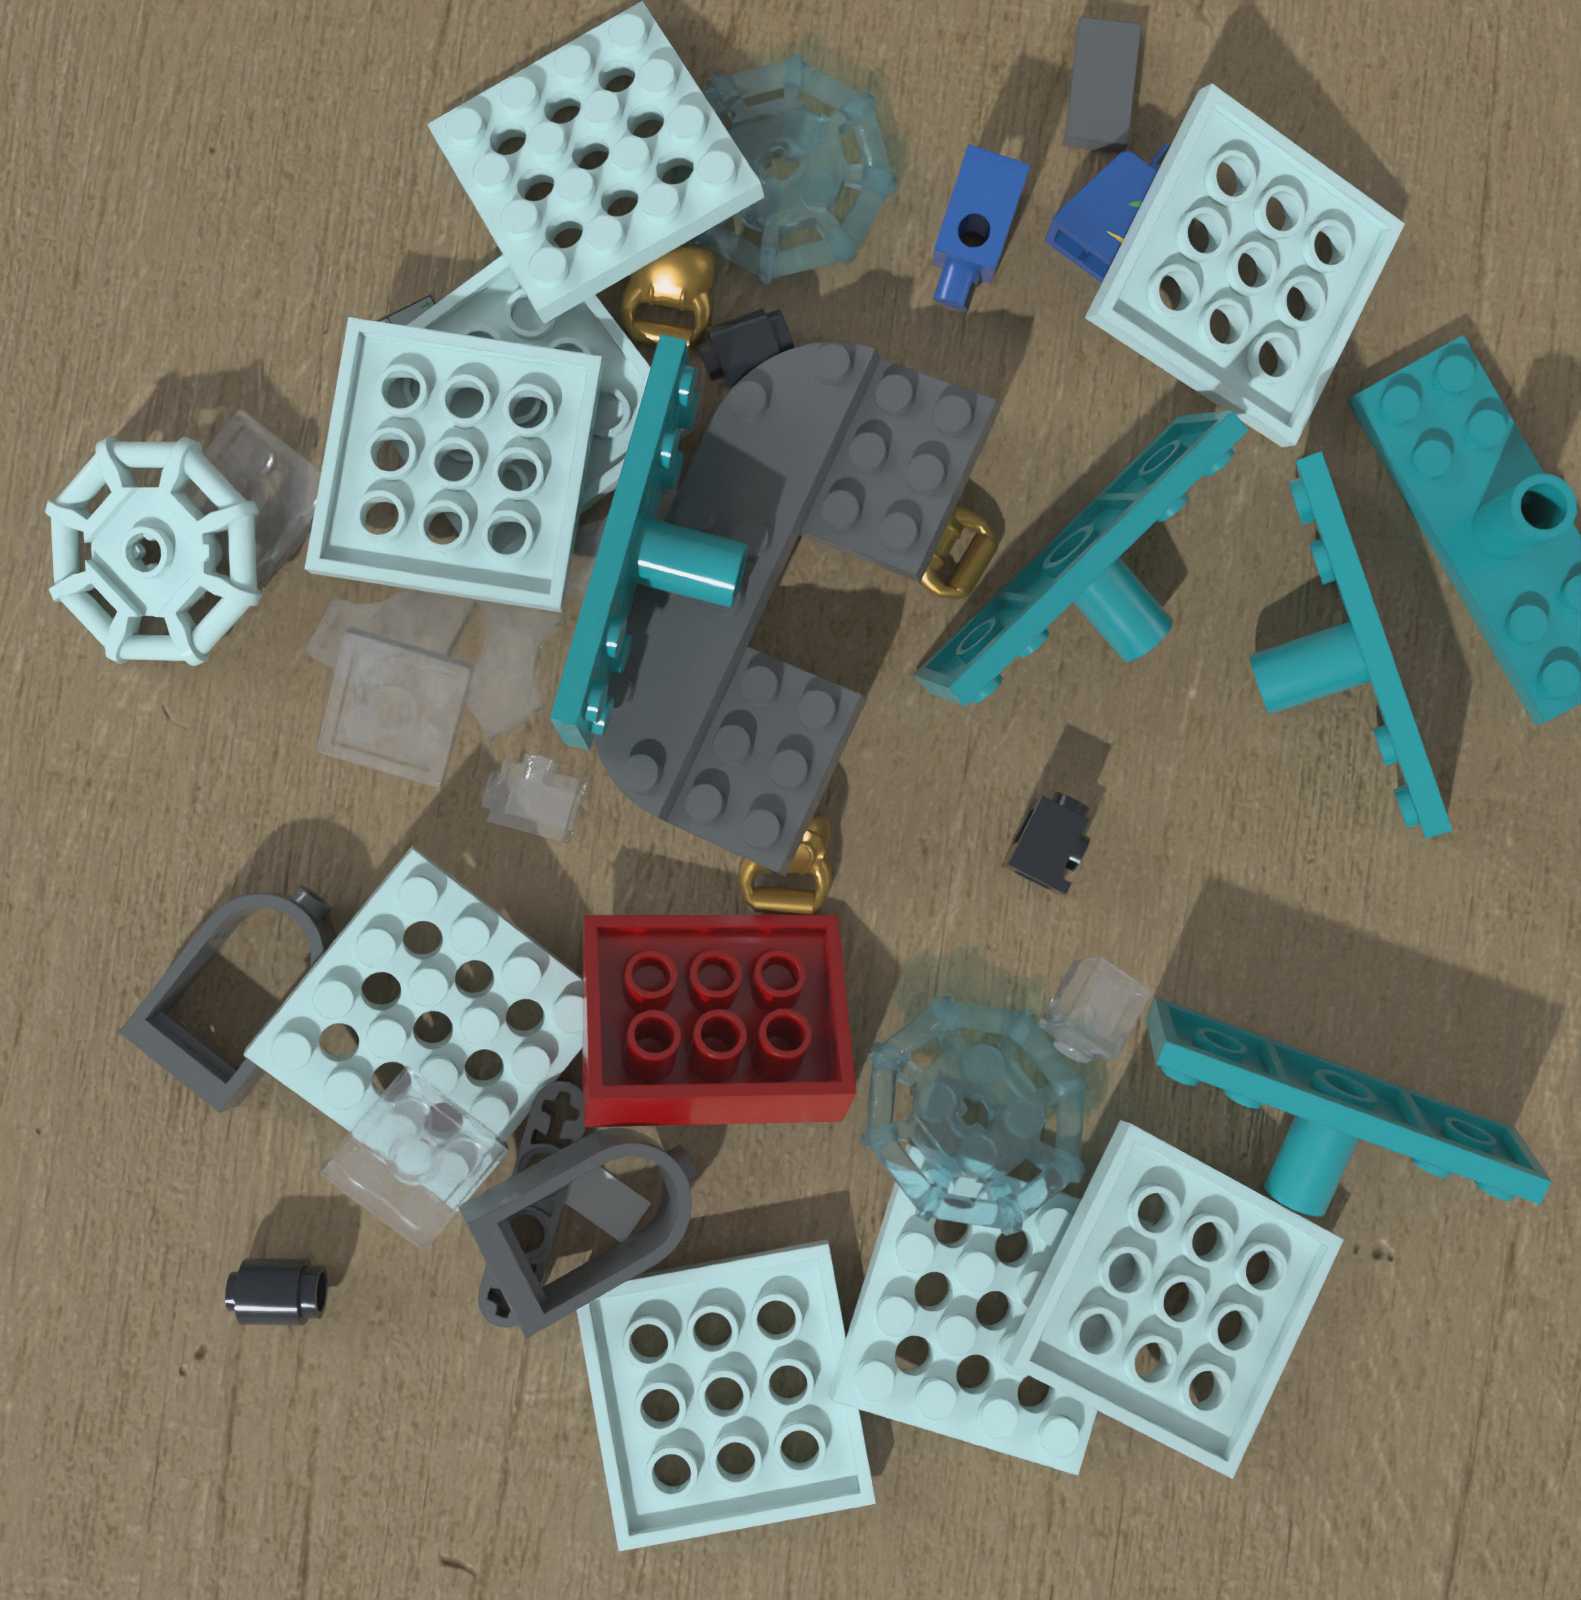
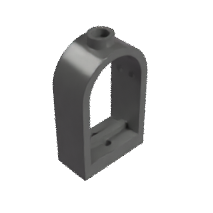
[119,886,337,1113]
[458,1128,698,1339]

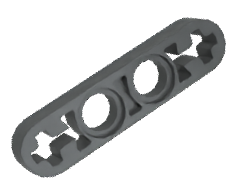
[478,1079,588,1328]

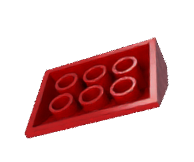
[582,915,857,1127]

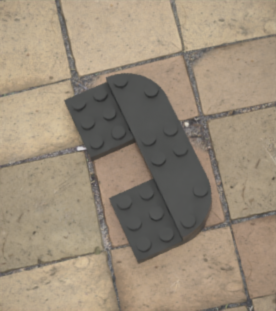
[594,342,1000,876]

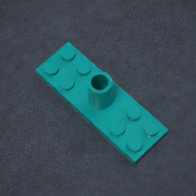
[549,334,749,751]
[1347,335,1581,726]
[913,410,1249,707]
[1249,451,1453,839]
[1146,997,1552,1216]

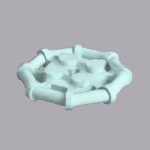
[45,436,263,666]

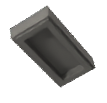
[1063,17,1141,153]

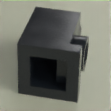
[1001,792,1090,895]

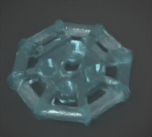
[672,53,898,285]
[860,994,1090,1235]

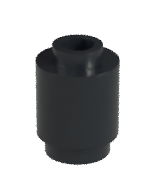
[698,308,795,389]
[225,1258,328,1325]

